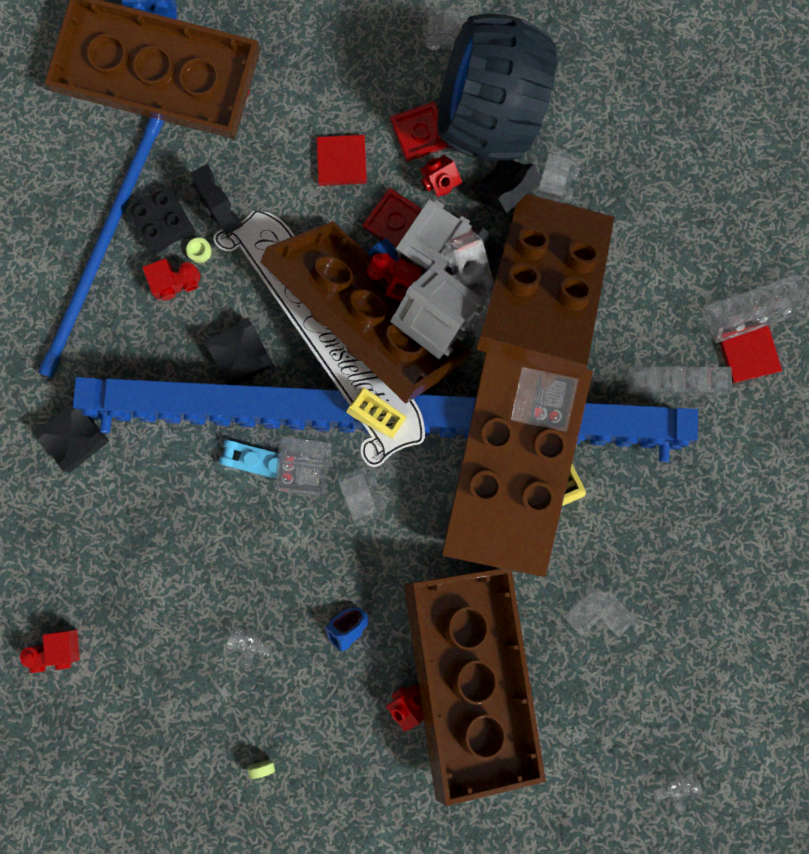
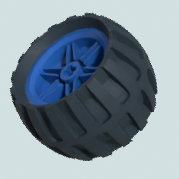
[437,14,557,160]

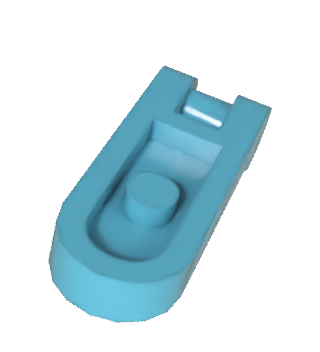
[218,439,283,479]

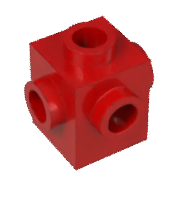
[419,155,462,197]
[386,683,424,732]

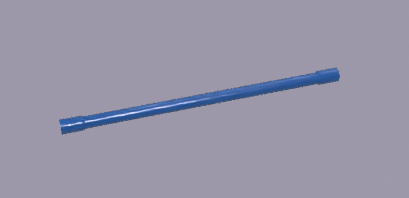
[37,118,164,378]

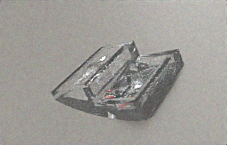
[511,367,579,432]
[274,436,331,497]

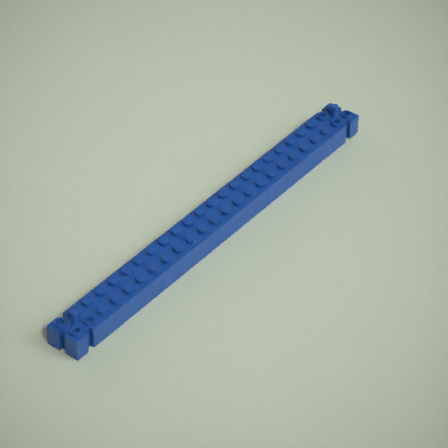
[73,377,698,462]

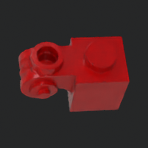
[367,253,422,302]
[143,258,201,301]
[20,629,80,673]

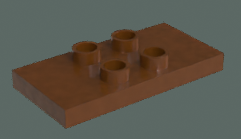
[44,0,261,140]
[476,194,615,378]
[260,221,472,404]
[442,352,593,578]

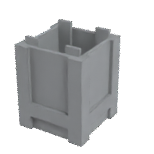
[396,200,472,277]
[390,263,484,359]

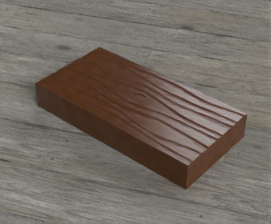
[404,568,546,806]

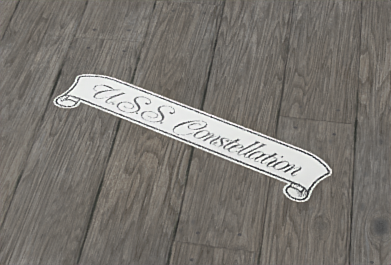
[213,211,425,467]

